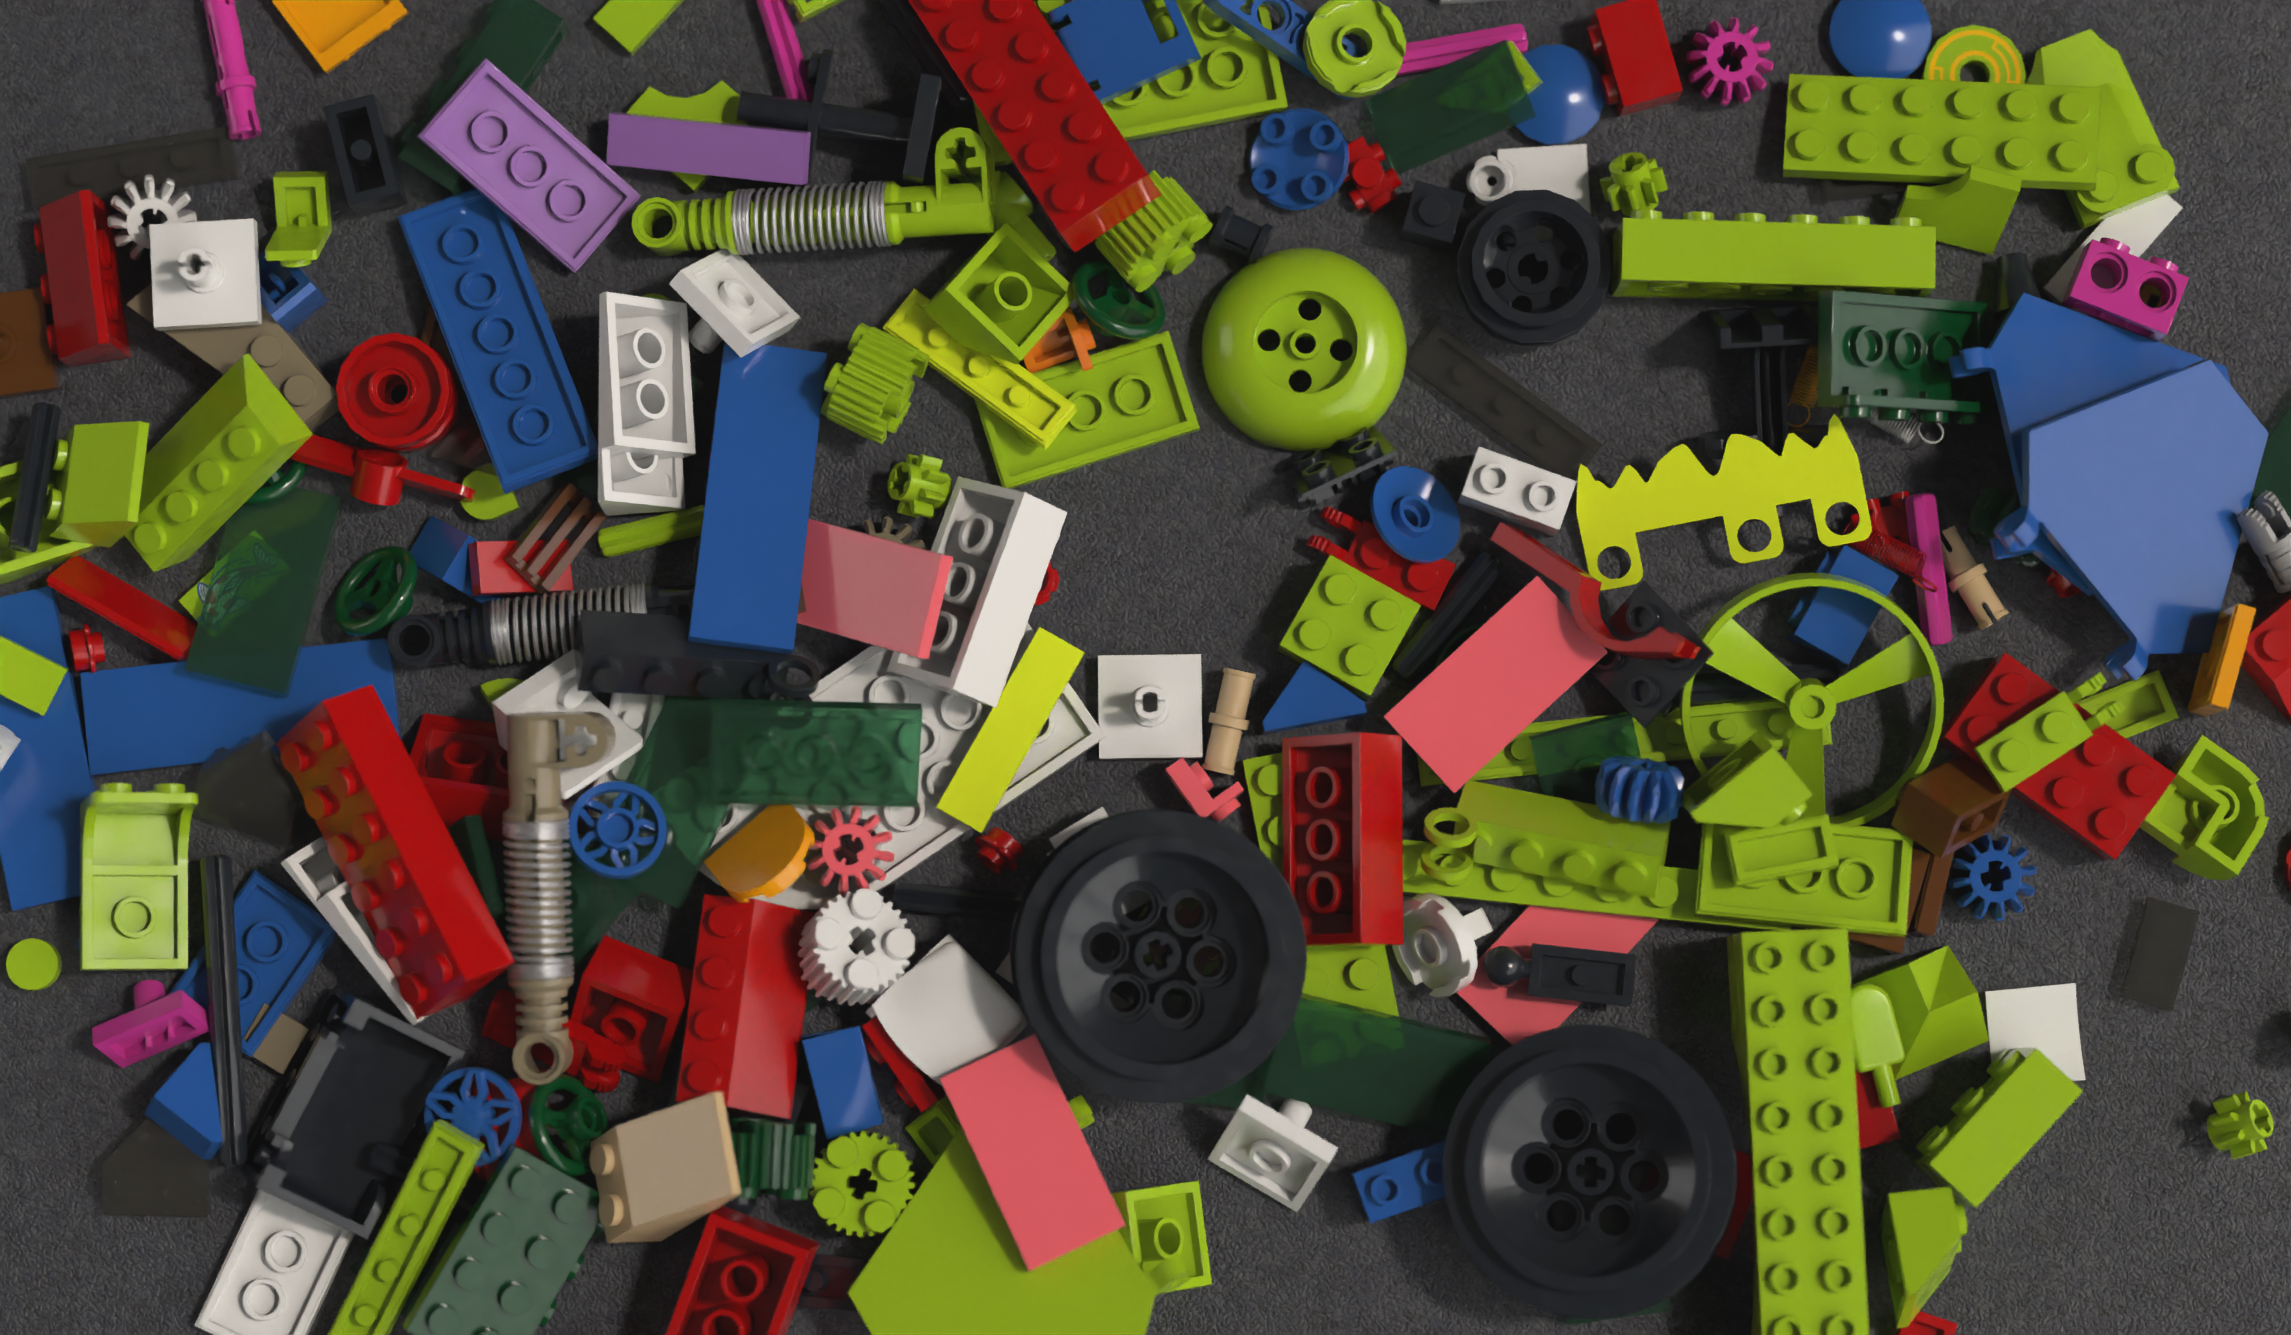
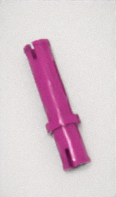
[202,0,262,140]

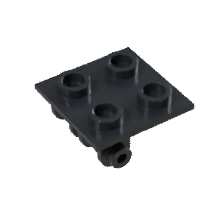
[1281,426,1398,507]
[1589,581,1714,728]

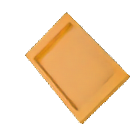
[271,0,409,74]

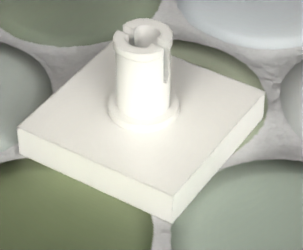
[149,218,262,331]
[669,249,801,358]
[1098,654,1203,760]
[1208,1094,1338,1212]

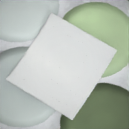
[1497,144,1591,244]
[1985,983,2086,1081]

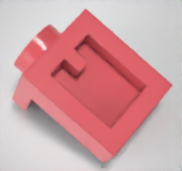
[1165,757,1244,822]

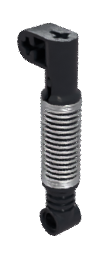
[388,537,700,668]

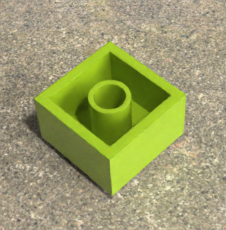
[1278,555,1421,701]

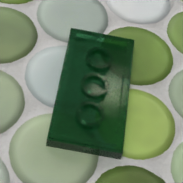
[185,482,343,697]
[590,696,773,909]
[707,699,922,807]
[1262,993,1492,1137]

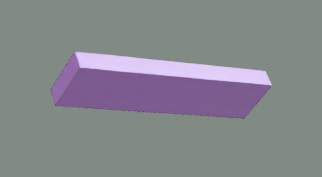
[606,112,811,185]

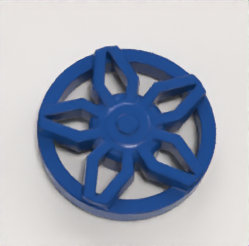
[568,781,667,879]
[424,1067,522,1166]

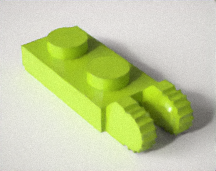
[1974,672,2125,793]

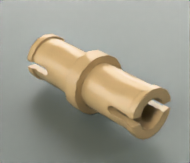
[1941,525,2009,631]
[1202,667,1256,776]

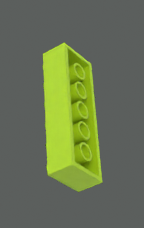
[1612,210,1936,302]

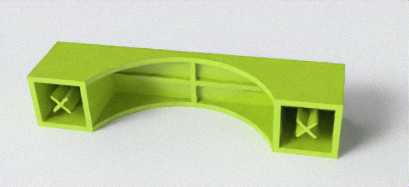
[1727,928,1869,1335]

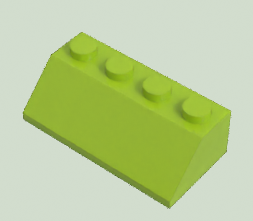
[125,353,313,572]

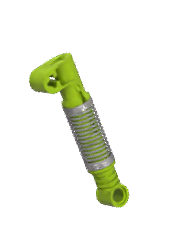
[632,127,996,256]

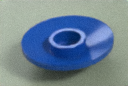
[1370,466,1460,563]

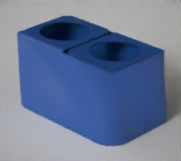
[802,1026,885,1141]

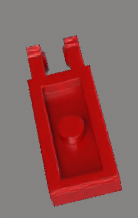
[1306,506,1457,612]
[481,989,628,1093]

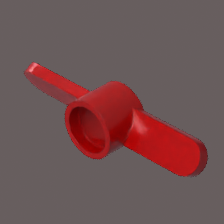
[290,435,475,506]

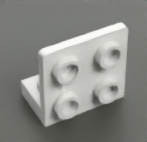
[492,649,643,799]

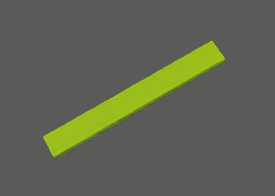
[1416,698,1832,787]

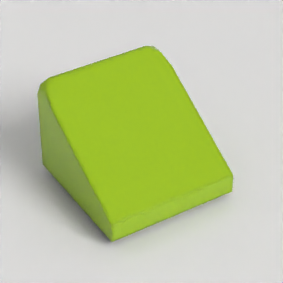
[905,1096,961,1166]

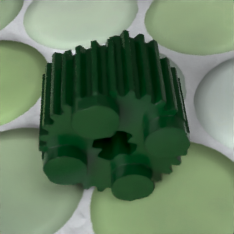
[728,1118,816,1199]

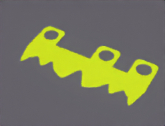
[1576,414,1872,590]

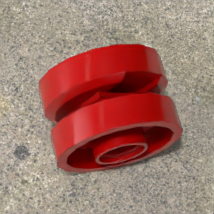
[336,333,462,453]

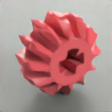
[807,806,895,895]

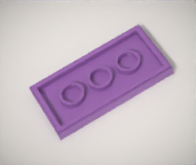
[416,58,641,273]

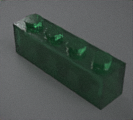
[398,0,570,196]

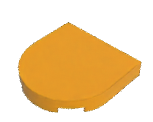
[703,794,815,903]

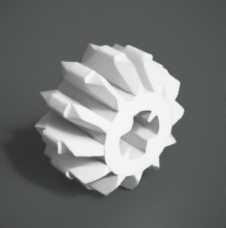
[107,174,197,260]

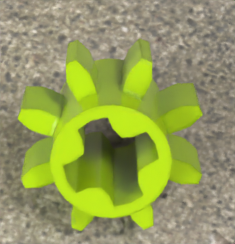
[1600,152,1668,216]
[888,454,952,518]
[2207,1091,2274,1160]

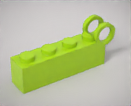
[1421,780,1671,898]

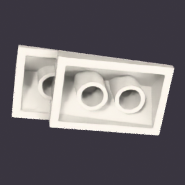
[598,292,696,516]
[281,836,434,1026]

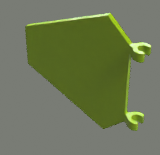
[848,1095,1189,1335]

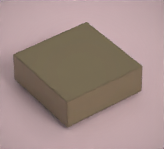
[243,1003,310,1074]

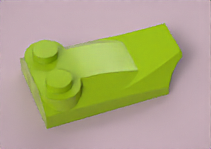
[2026,29,2180,230]

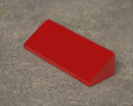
[46,556,207,661]

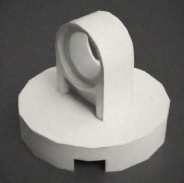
[1392,893,1493,998]

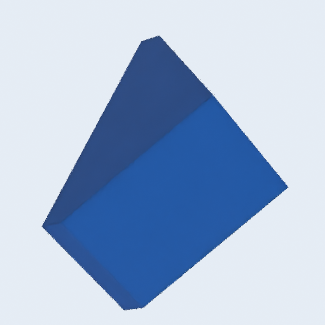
[259,250,329,333]
[410,515,505,604]
[1261,661,1367,735]
[144,1043,223,1159]

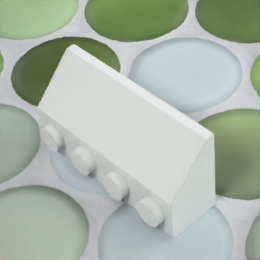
[887,477,1067,708]

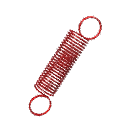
[1838,519,1938,592]

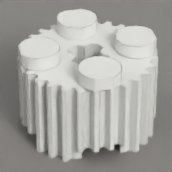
[798,888,915,1006]

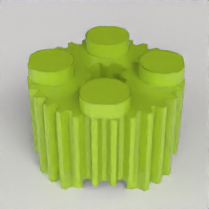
[1095,170,1213,293]
[821,323,929,445]
[810,1131,917,1237]

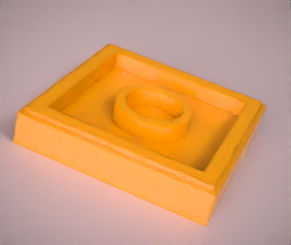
[2187,603,2256,717]

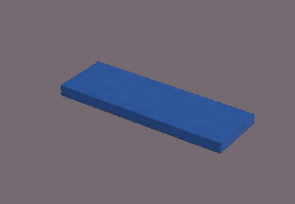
[398,188,598,494]
[688,341,827,655]
[0,586,97,911]
[80,638,402,776]

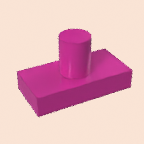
[92,980,210,1068]

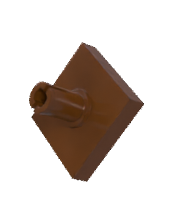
[0,287,60,399]

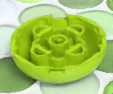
[1202,247,1407,451]

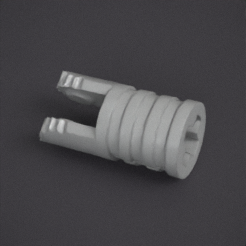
[2236,490,2291,593]

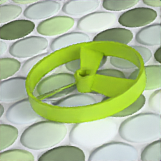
[1679,573,1944,826]

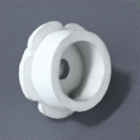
[1466,156,1516,206]

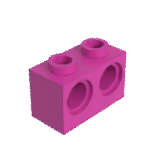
[2061,238,2189,342]

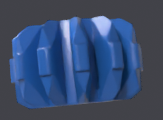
[1594,755,1685,824]
[1947,833,2037,921]

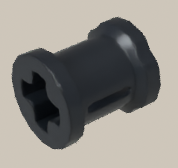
[1208,205,1274,265]

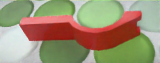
[1490,522,1701,659]

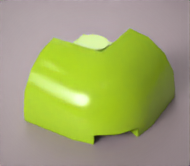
[2139,735,2269,881]

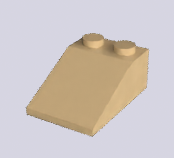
[590,1092,741,1243]

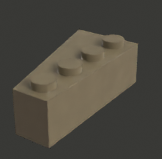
[126,283,339,432]

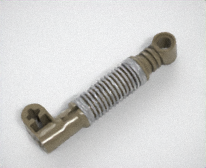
[502,711,616,1085]

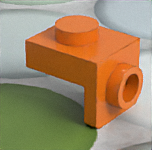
[1023,305,1096,373]

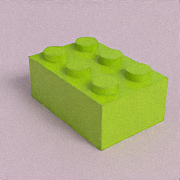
[1913,1047,2083,1208]

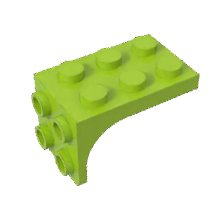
[80,783,198,971]

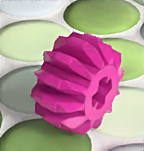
[1685,18,1774,106]

